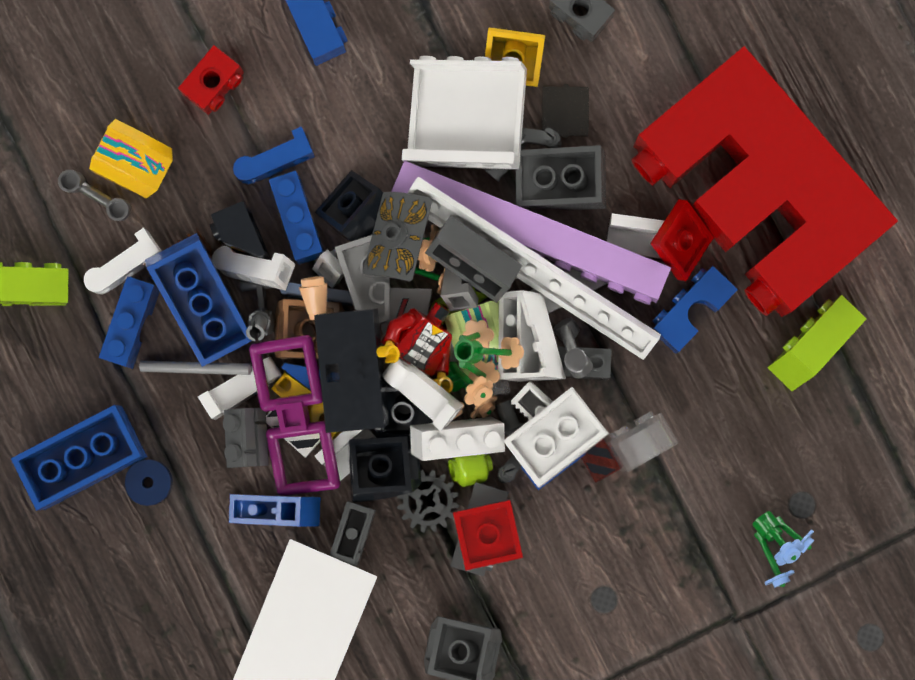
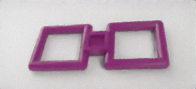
[249,335,341,496]

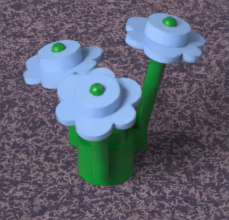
[752,511,814,588]

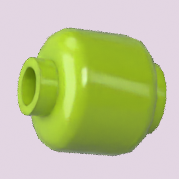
[448,454,493,487]

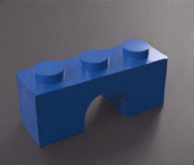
[269,171,324,265]
[652,266,738,354]
[98,276,160,369]

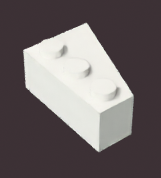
[498,290,566,382]

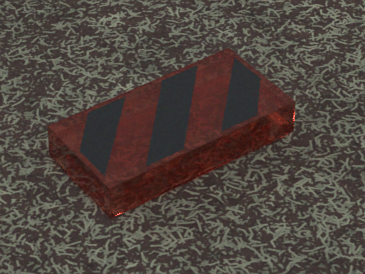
[581,439,621,483]

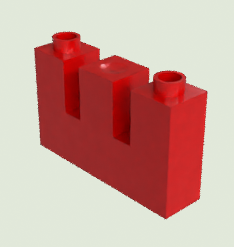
[631,46,898,317]

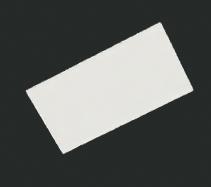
[233,539,377,680]

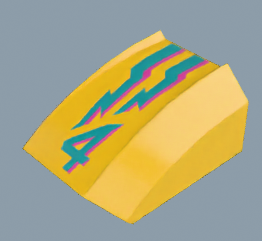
[89,119,173,198]

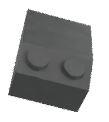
[516,145,606,210]

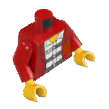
[376,302,453,393]

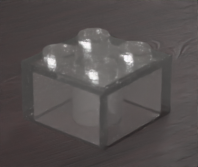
[606,411,679,473]

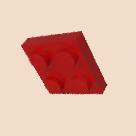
[650,199,714,281]
[453,500,523,570]

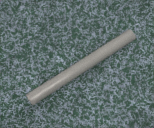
[139,361,252,375]

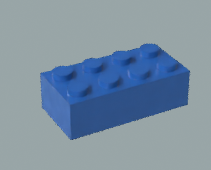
[145,233,252,367]
[11,405,147,511]

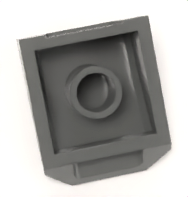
[424,616,502,680]

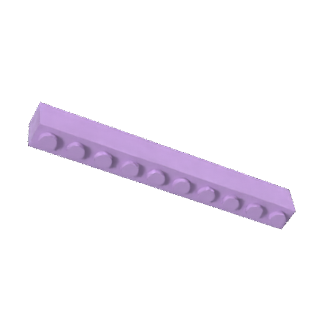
[391,161,671,305]

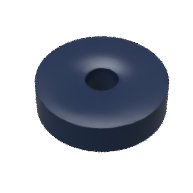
[125,460,173,506]

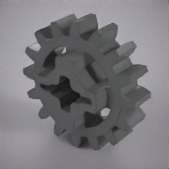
[397,470,459,532]

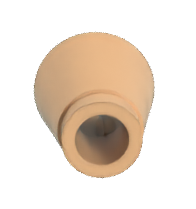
[299,276,328,320]

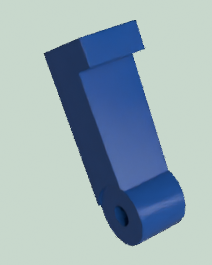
[233,126,315,184]

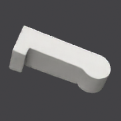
[84,228,162,294]
[212,246,295,291]
[198,357,282,420]
[382,358,464,431]

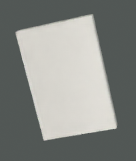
[503,387,609,488]

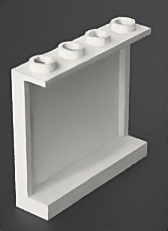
[402,56,527,170]

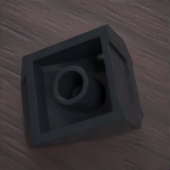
[375,375,433,439]
[348,436,422,503]

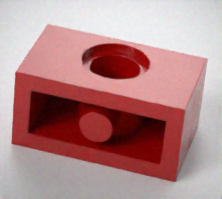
[178,45,244,116]

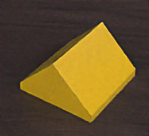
[485,28,545,87]

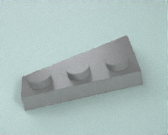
[334,235,390,325]

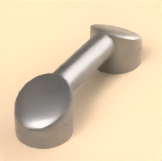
[58,170,131,221]
[553,318,593,378]

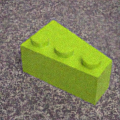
[0,262,68,306]
[767,295,866,391]

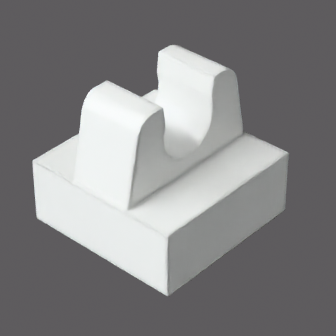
[312,249,344,288]

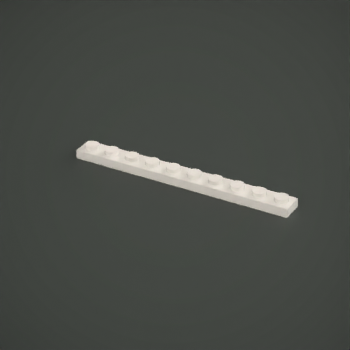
[408,177,661,360]

